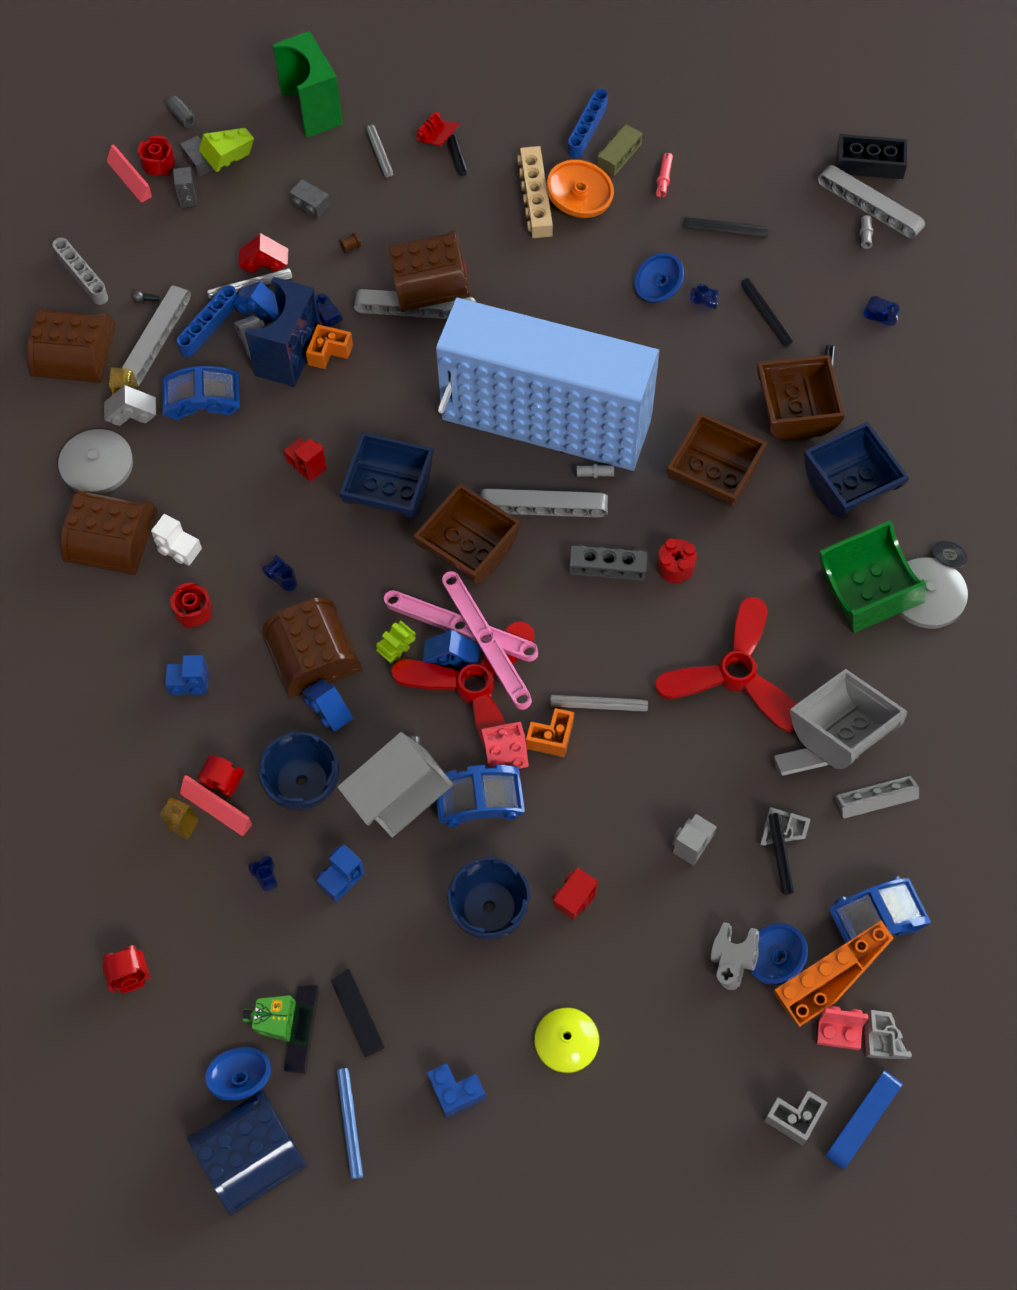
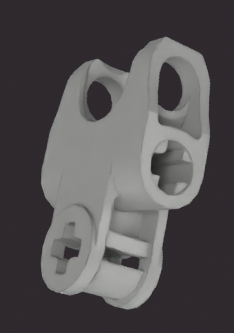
[711,922,759,990]

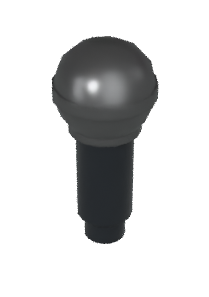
[132,290,159,303]

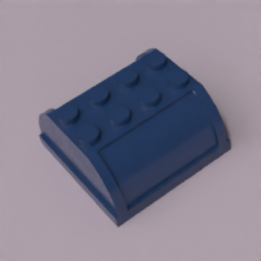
[804,421,909,517]
[339,432,434,519]
[186,1090,308,1217]

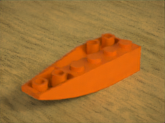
[773,920,894,1027]

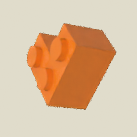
[306,324,353,369]
[526,708,574,758]

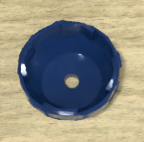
[258,731,339,810]
[447,856,531,940]

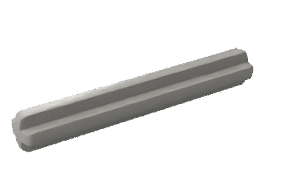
[366,125,393,178]

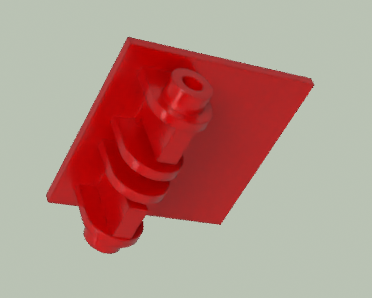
[415,112,460,146]

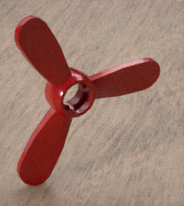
[655,597,797,732]
[392,621,534,752]

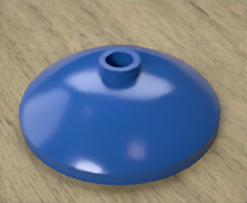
[635,253,684,303]
[750,923,808,985]
[205,1047,271,1100]

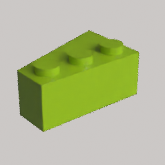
[199,128,254,172]

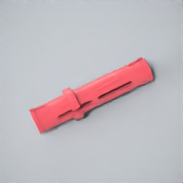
[656,153,673,198]

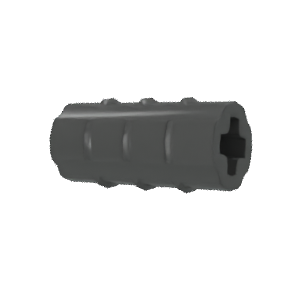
[166,96,196,128]

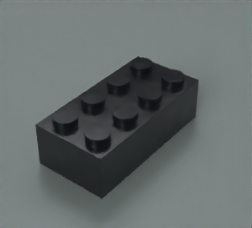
[836,134,908,179]

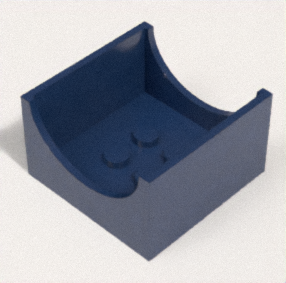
[245,277,320,387]

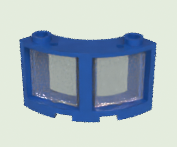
[162,366,240,421]
[436,765,525,827]
[829,876,931,943]

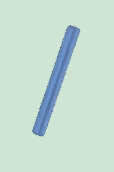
[337,1068,363,1179]

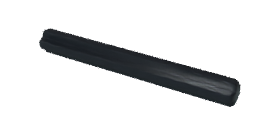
[683,217,769,237]
[741,278,793,346]

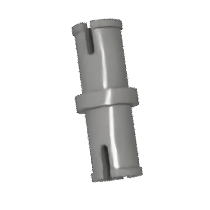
[859,215,873,249]
[577,464,614,479]

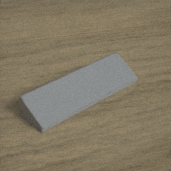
[774,748,859,776]
[835,776,919,818]

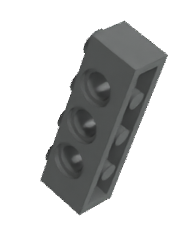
[569,545,647,581]

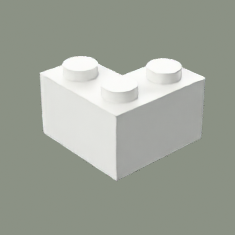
[151,514,202,566]

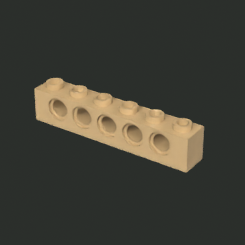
[517,146,553,238]

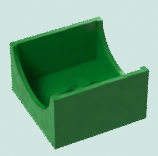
[273,31,343,138]
[819,520,926,633]

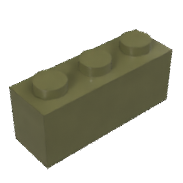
[597,125,643,176]

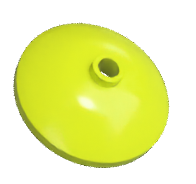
[535,1008,599,1073]

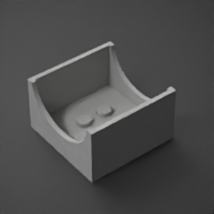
[338,732,454,838]

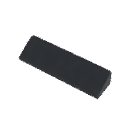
[331,969,385,1057]
[284,985,320,1074]

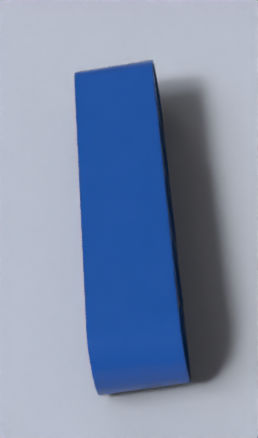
[568,89,608,159]
[177,285,237,357]
[825,1070,903,1170]

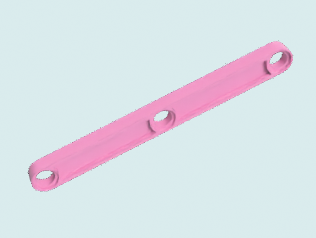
[442,571,532,710]
[384,590,538,662]

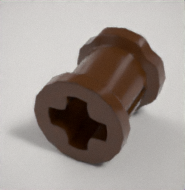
[339,233,361,254]

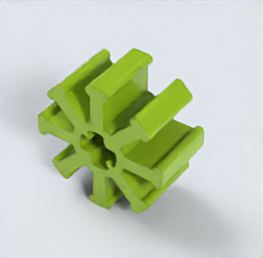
[376,621,416,663]

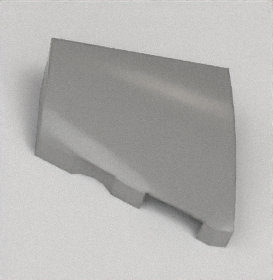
[760,807,811,846]
[864,1010,912,1059]

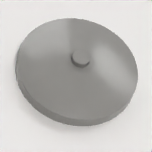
[58,429,133,495]
[899,558,968,629]

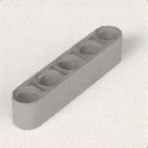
[53,238,108,305]

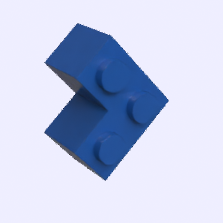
[232,281,279,324]
[423,630,480,669]
[165,655,209,696]
[302,679,354,732]
[316,844,365,903]
[427,1063,486,1118]

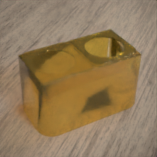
[109,368,138,395]
[160,797,199,840]

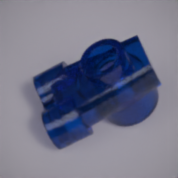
[690,284,719,309]
[248,856,278,891]

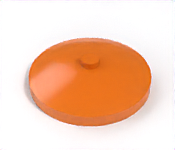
[546,160,614,218]

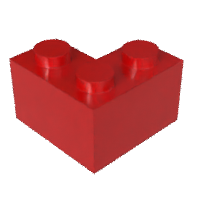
[238,233,288,274]
[283,438,326,482]
[552,867,598,921]

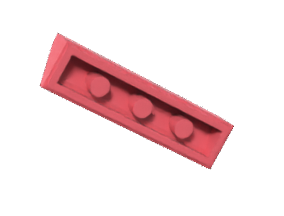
[107,145,152,203]
[180,775,252,836]

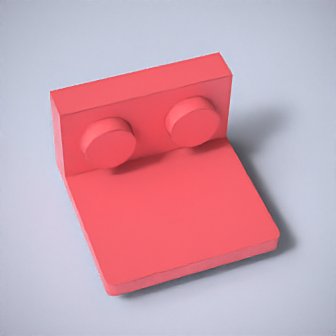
[481,722,529,769]
[816,1006,868,1051]

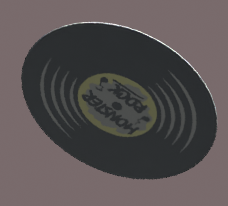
[932,541,967,568]

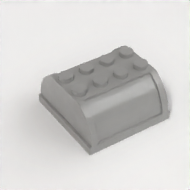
[790,669,907,769]

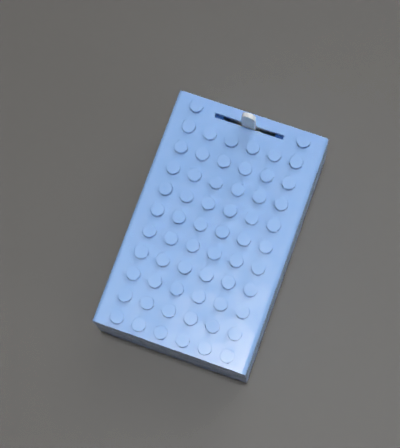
[436,298,659,471]

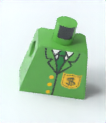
[243,996,296,1042]

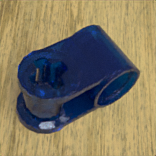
[315,293,343,327]
[864,296,900,326]
[262,555,298,591]

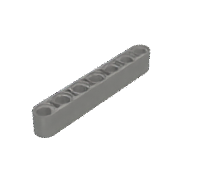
[818,165,925,239]
[119,285,191,387]
[354,289,476,319]
[480,489,608,517]

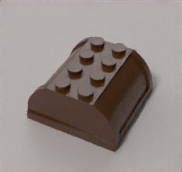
[389,230,470,312]
[27,308,116,383]
[757,355,845,440]
[666,413,767,508]
[413,483,521,584]
[61,490,158,575]
[262,597,363,699]

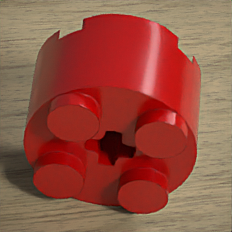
[138,136,175,176]
[657,538,697,583]
[170,582,213,628]
[197,755,245,798]
[102,946,151,993]

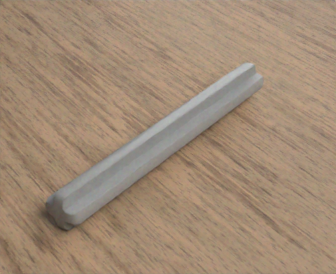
[207,268,292,300]
[550,695,648,711]

